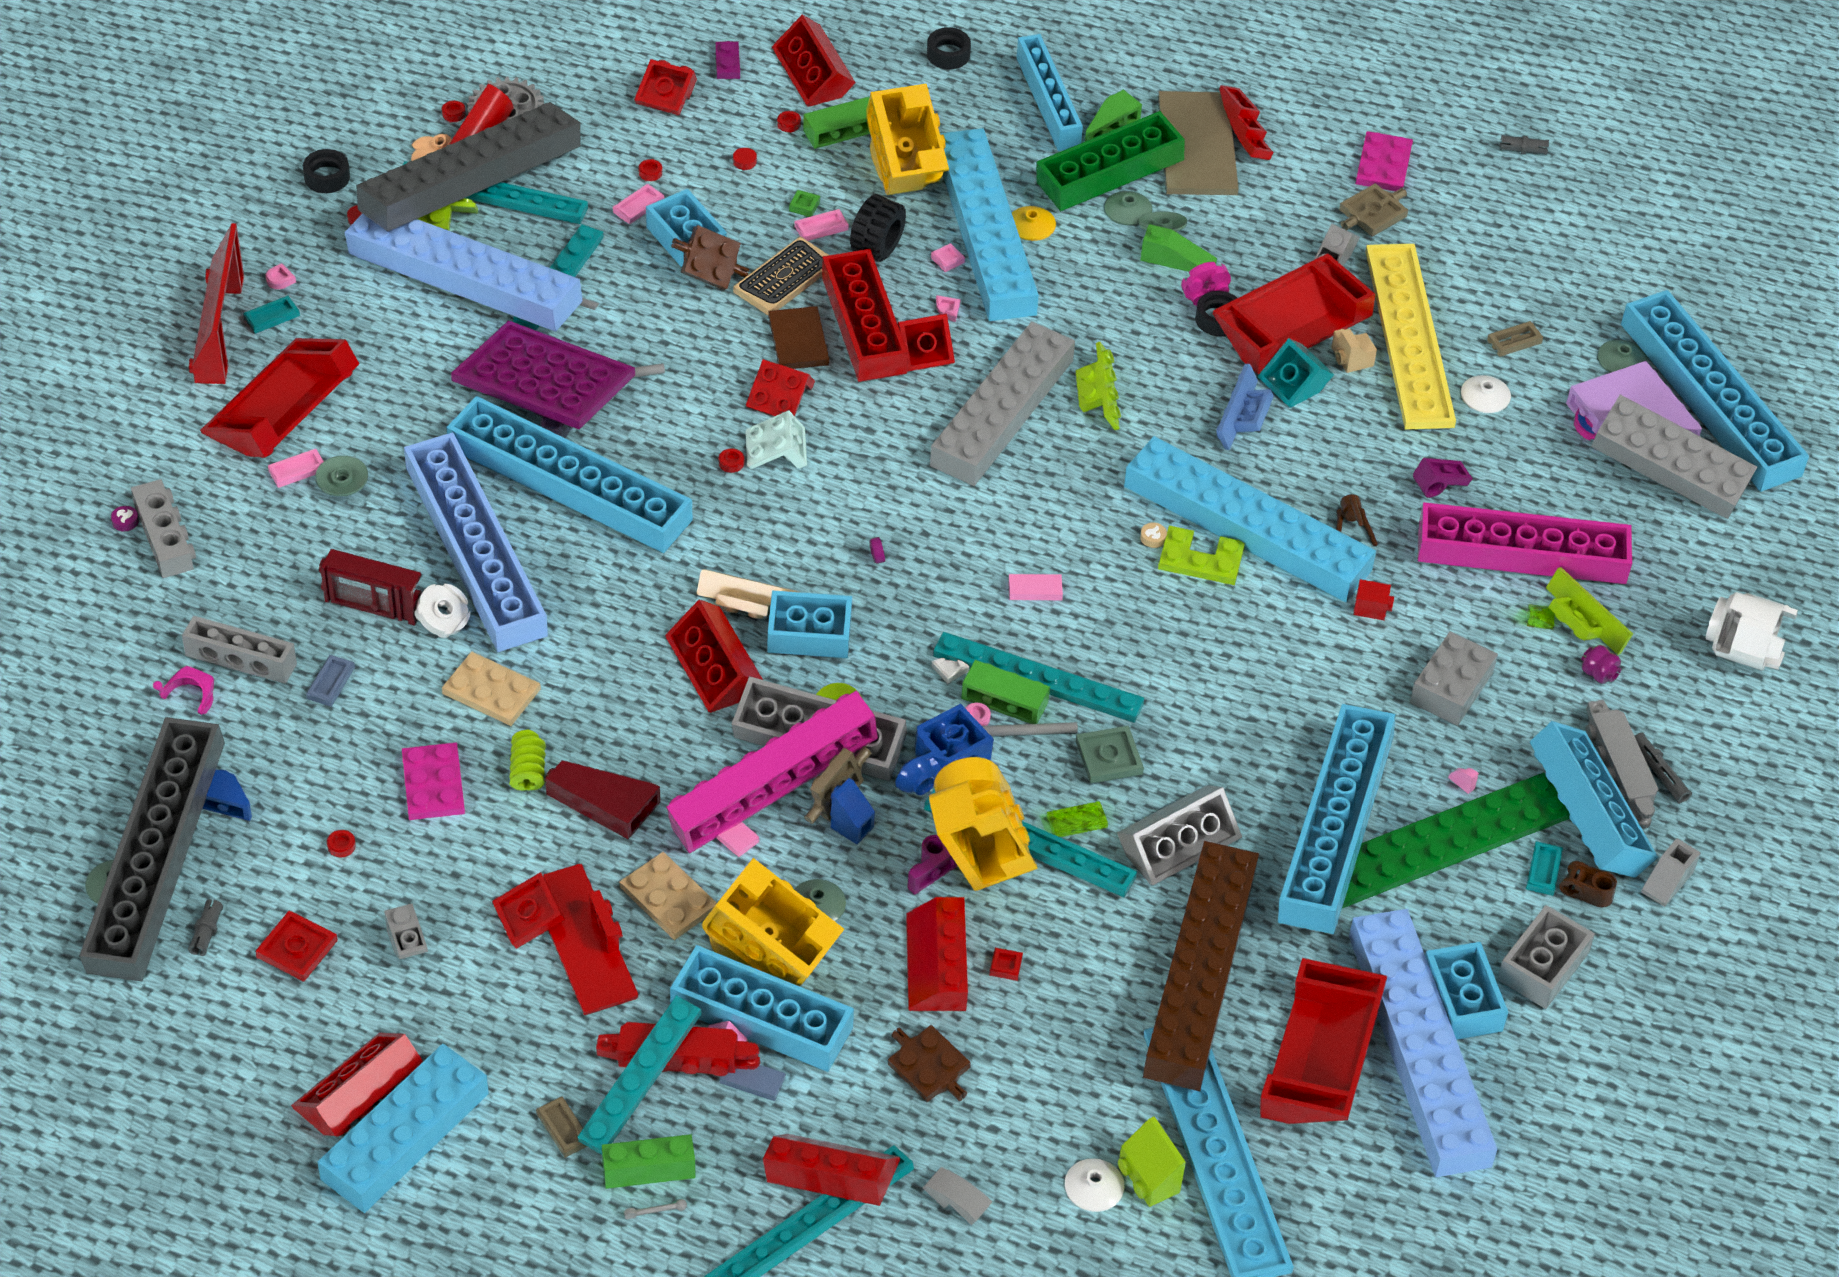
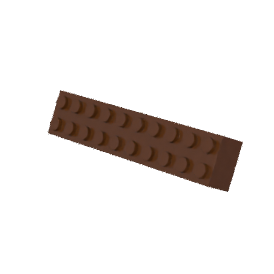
[1143,841,1259,1091]

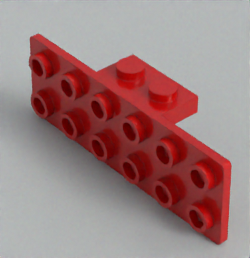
[544,864,638,1015]

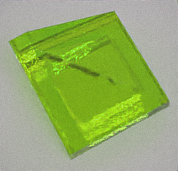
[1527,604,1554,630]

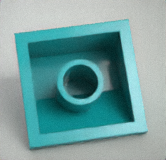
[1257,338,1334,408]

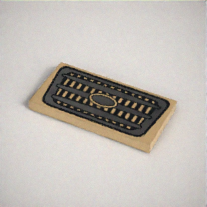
[733,236,828,315]

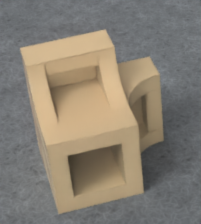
[1331,329,1377,373]

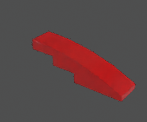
[1219,85,1274,160]

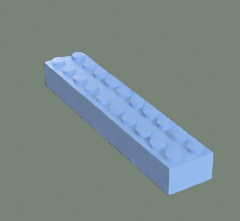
[345,213,583,332]
[404,432,548,652]
[1349,909,1497,1178]

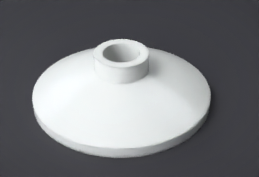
[1461,375,1511,413]
[1065,1159,1124,1212]

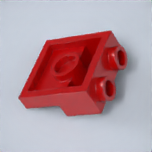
[634,59,697,116]

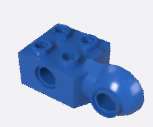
[895,704,994,796]

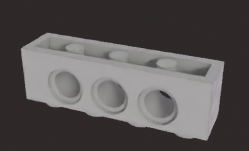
[131,479,196,578]
[182,616,297,684]

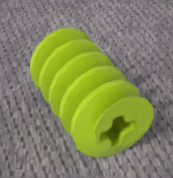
[509,729,546,791]

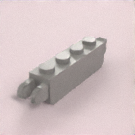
[1585,700,1658,829]

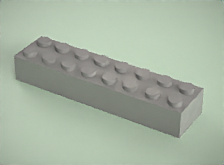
[930,321,1075,486]

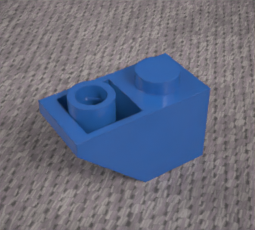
[830,778,875,845]

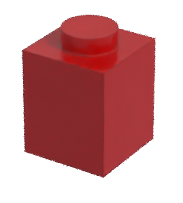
[1353,579,1394,621]

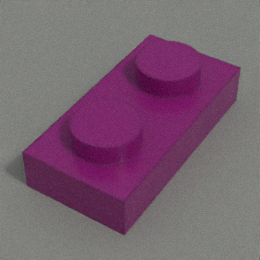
[715,41,740,79]

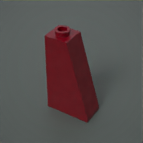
[545,760,661,839]

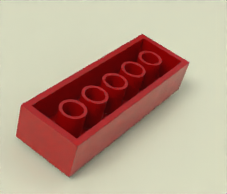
[822,249,908,382]

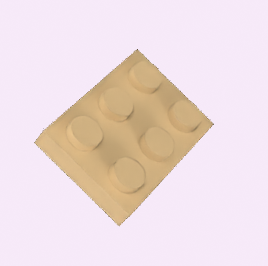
[442,651,541,726]
[620,852,717,940]

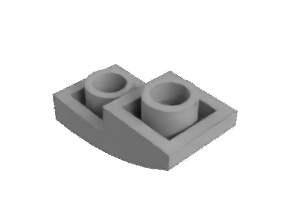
[923,1167,992,1225]

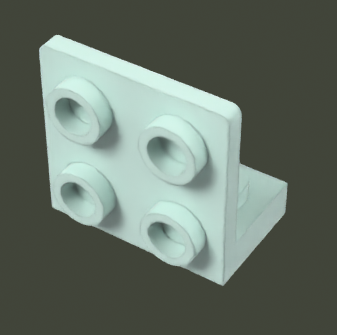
[746,410,807,469]

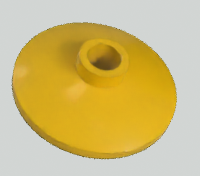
[1012,206,1056,241]

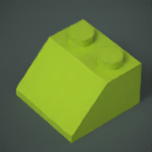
[1118,1116,1186,1207]

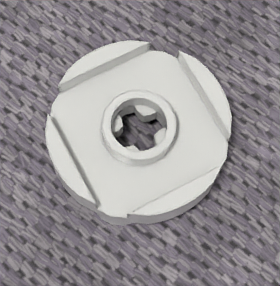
[415,583,470,638]

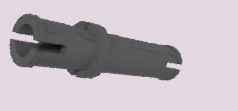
[1635,732,1692,804]

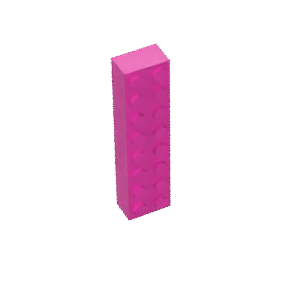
[1417,502,1632,584]
[666,690,878,854]

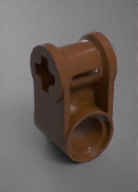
[1559,861,1617,908]

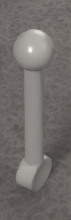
[624,1199,687,1219]

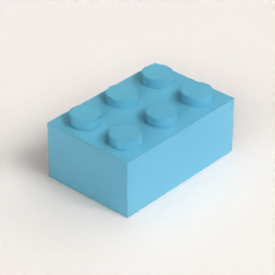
[646,189,727,267]
[767,590,852,658]
[1425,942,1508,1040]

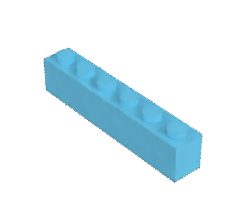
[1016,34,1083,151]

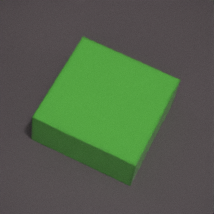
[789,190,820,217]

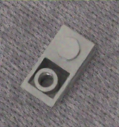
[1314,224,1360,266]
[1641,838,1701,907]
[384,904,428,959]

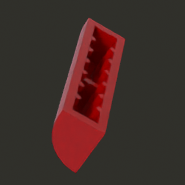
[449,84,514,144]

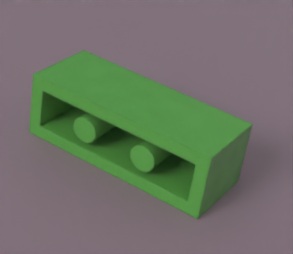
[803,96,870,149]
[961,660,1050,724]
[602,1134,696,1189]

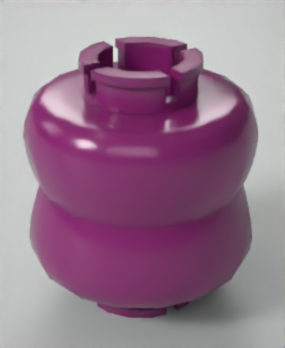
[1581,645,1622,684]

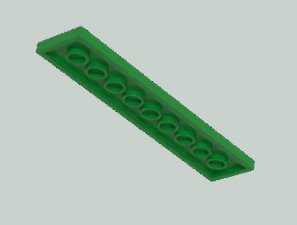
[1342,772,1570,909]

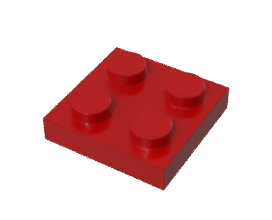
[492,872,566,949]
[255,910,338,982]

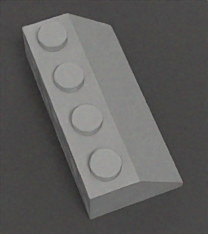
[1117,785,1242,885]

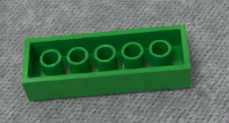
[1036,111,1185,212]

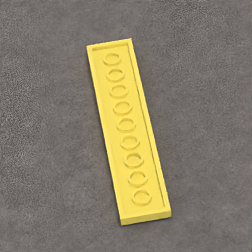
[1365,244,1456,430]

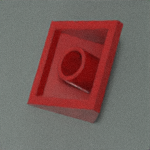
[898,313,955,371]

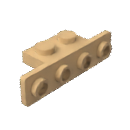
[697,569,803,619]

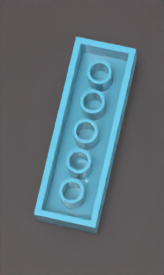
[1530,721,1658,878]
[670,945,854,1072]
[317,1044,489,1213]

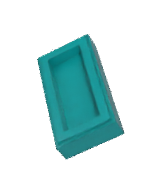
[243,295,300,334]
[1526,841,1563,896]

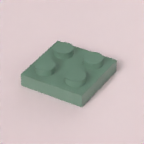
[1076,725,1144,784]

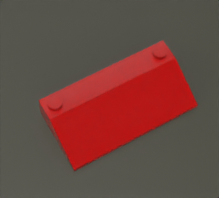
[189,223,244,384]
[1213,253,1375,374]
[200,338,360,458]
[1260,958,1387,1124]

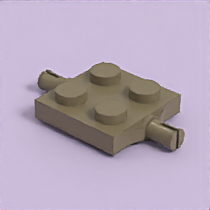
[1339,183,1408,237]
[804,746,872,824]

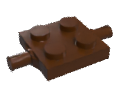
[671,225,749,290]
[888,1025,971,1102]

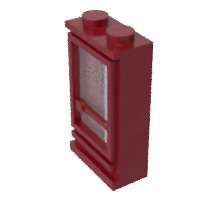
[319,549,422,626]

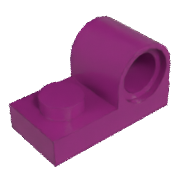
[1413,458,1473,498]
[907,835,957,895]

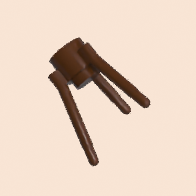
[1336,494,1378,546]

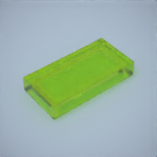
[1046,801,1108,837]

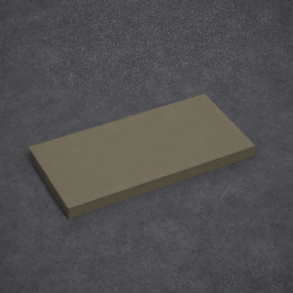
[1158,91,1239,195]

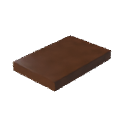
[768,306,829,369]

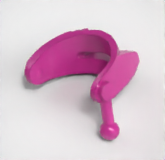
[153,666,214,715]

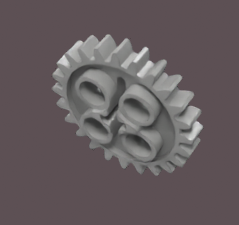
[467,76,544,119]

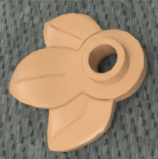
[411,134,452,161]

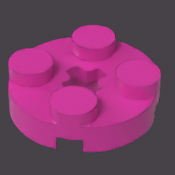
[1181,262,1231,306]

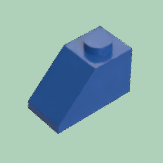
[202,769,252,821]

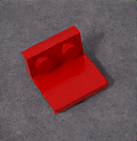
[746,359,815,416]

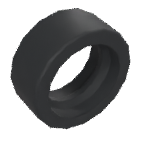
[927,27,971,69]
[302,149,350,194]
[1195,291,1237,337]

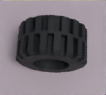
[850,194,906,262]

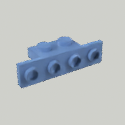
[1217,364,1274,450]

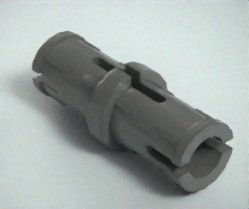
[1500,135,1549,155]
[188,899,223,956]

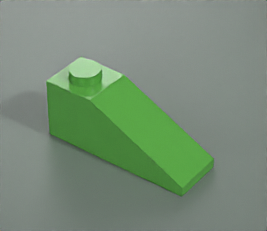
[1085,89,1142,141]
[1140,224,1217,272]

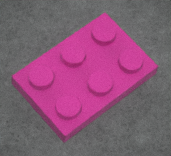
[1355,131,1413,191]
[402,742,465,820]

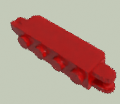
[596,1022,760,1076]

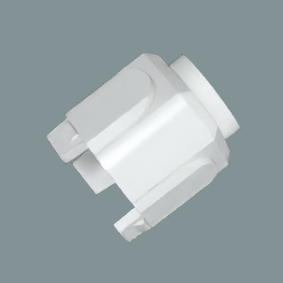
[1706,592,1798,671]

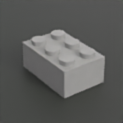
[1410,631,1498,726]
[1497,905,1595,1009]

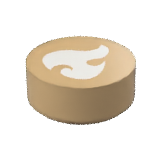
[1140,522,1167,548]

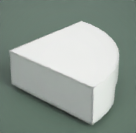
[931,658,969,684]

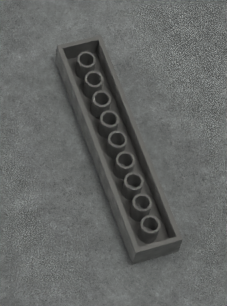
[356,102,581,232]
[79,717,225,982]

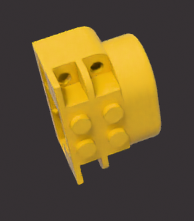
[866,84,949,195]
[929,757,1038,891]
[702,858,844,986]

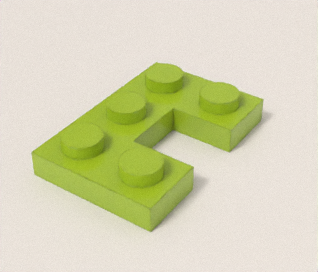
[1158,525,1245,585]

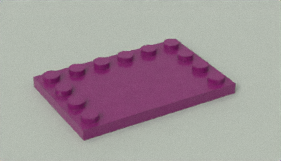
[451,320,635,430]

